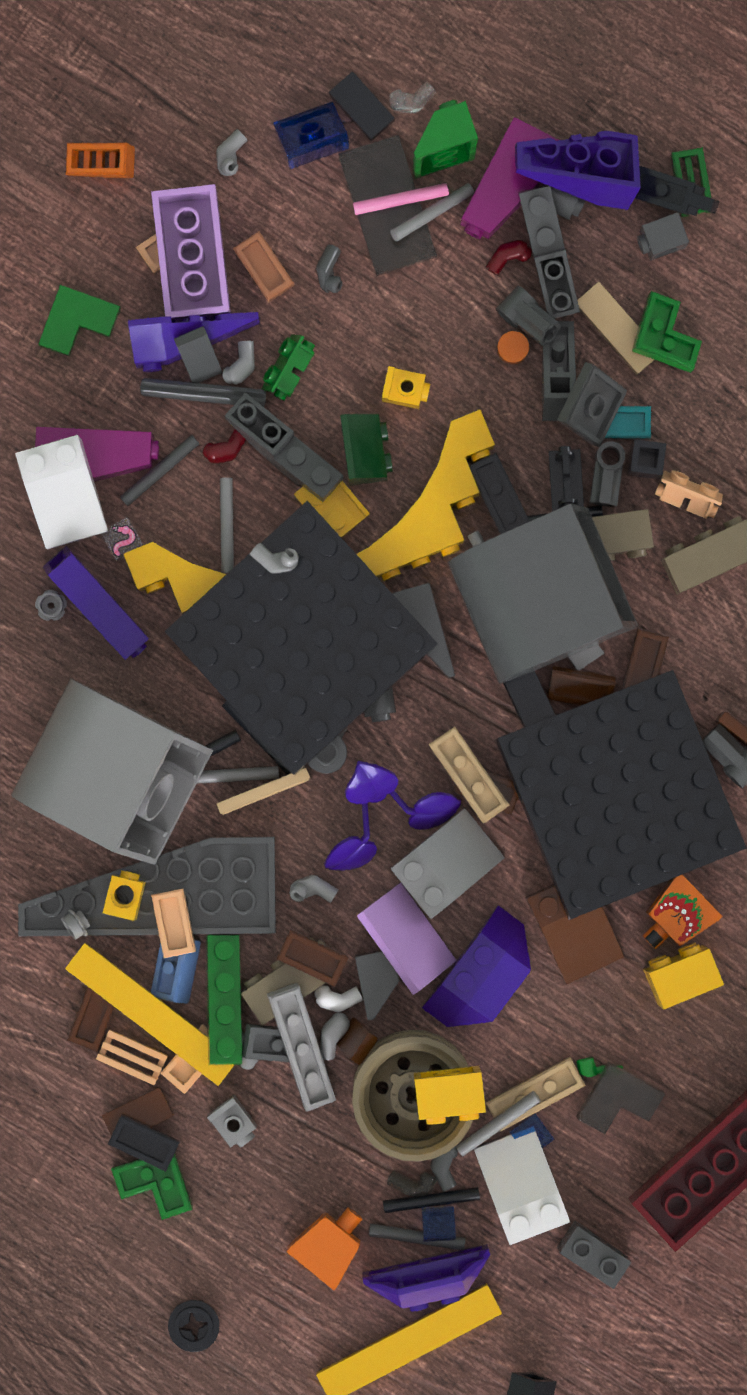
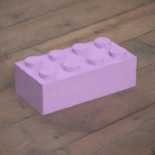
[151,184,231,322]

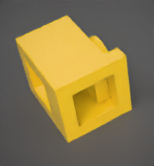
[382,366,430,409]

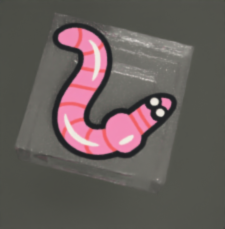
[101,517,144,561]

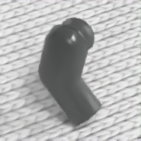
[316,244,342,293]
[430,1146,458,1192]

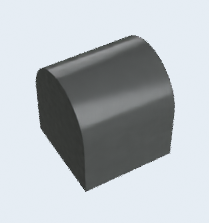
[448,504,639,684]

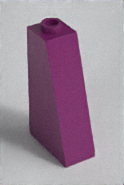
[460,117,558,239]
[35,427,159,482]

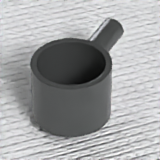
[308,727,348,774]

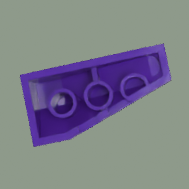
[515,131,641,210]
[128,312,260,372]

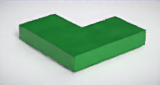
[39,285,121,357]
[632,291,702,373]
[111,1154,193,1220]

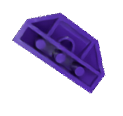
[422,905,531,1027]
[362,1244,490,1311]

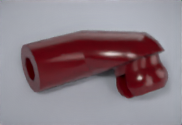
[485,240,532,276]
[203,429,246,464]

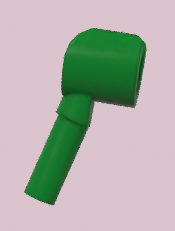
[576,1057,623,1077]

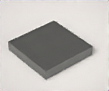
[557,362,627,447]

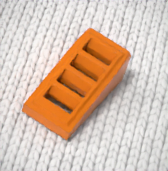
[66,143,135,178]

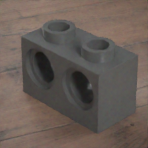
[557,1221,632,1289]

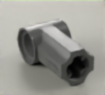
[496,285,561,346]
[589,441,625,507]
[702,724,747,789]

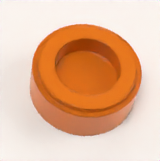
[497,331,529,364]

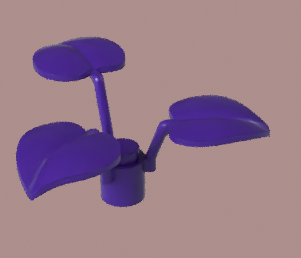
[324,761,461,871]

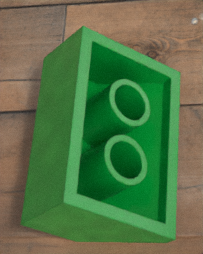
[413,100,478,179]

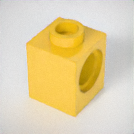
[103,870,146,921]

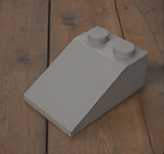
[390,808,505,919]

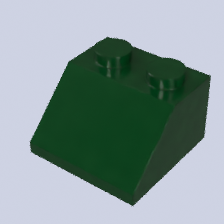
[340,414,393,486]

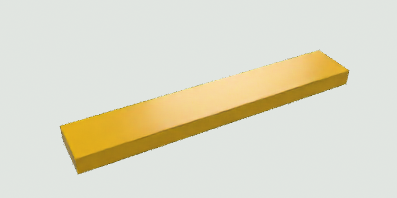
[65,942,234,1086]
[316,1283,502,1395]

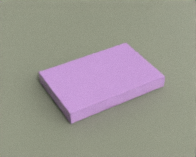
[357,883,457,995]

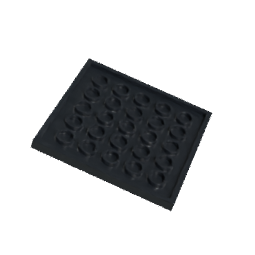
[164,501,438,775]
[496,670,747,920]

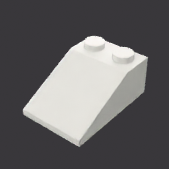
[15,435,109,550]
[474,1126,570,1245]

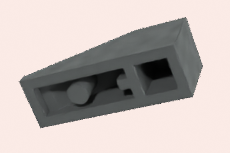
[542,321,576,421]
[392,583,455,679]

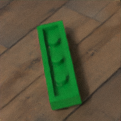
[206,935,242,1065]

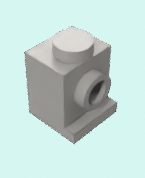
[207,1095,257,1148]

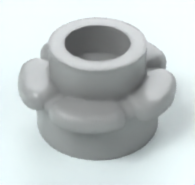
[35,590,67,621]
[61,909,90,940]

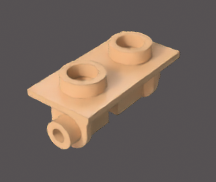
[655,470,723,519]

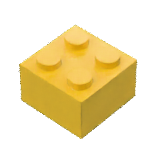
[643,942,724,1009]
[414,1066,486,1125]

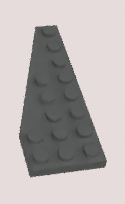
[18,837,276,936]

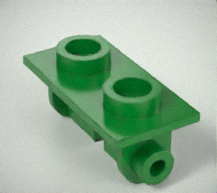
[261,334,315,401]

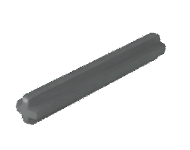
[140,378,266,407]

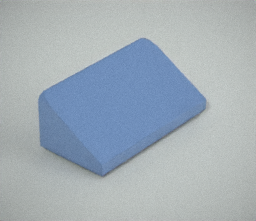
[151,940,201,1004]

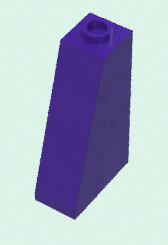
[43,546,149,660]

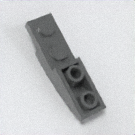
[518,185,580,319]
[225,393,343,502]

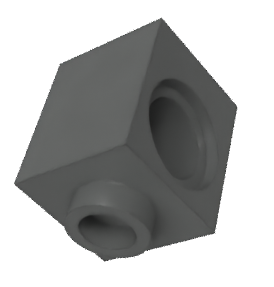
[637,212,689,261]

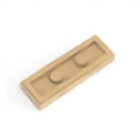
[577,282,654,375]
[429,727,510,824]
[216,768,311,815]
[486,1056,586,1131]

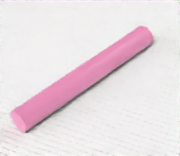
[353,183,449,215]

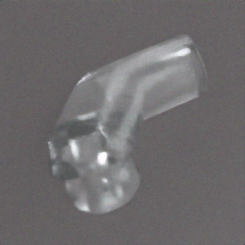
[389,82,437,113]

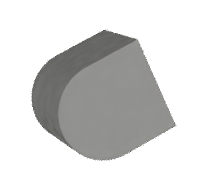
[11,678,213,865]

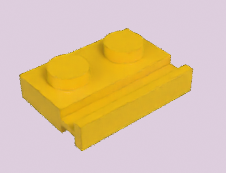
[294,481,370,538]

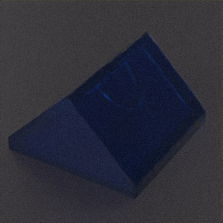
[273,102,349,169]

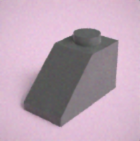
[355,950,399,1020]

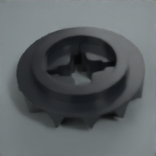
[168,1299,220,1352]

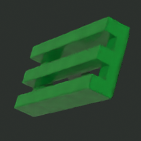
[670,147,712,217]

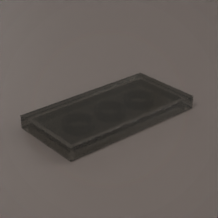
[338,135,437,276]

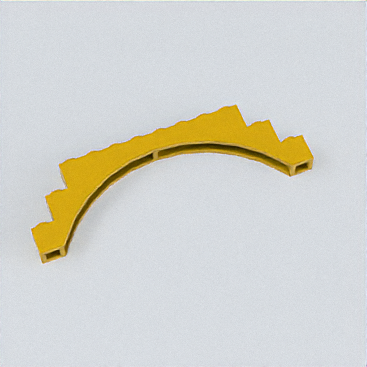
[124,410,495,614]

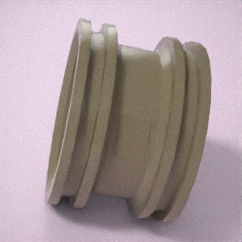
[352,1029,473,1162]

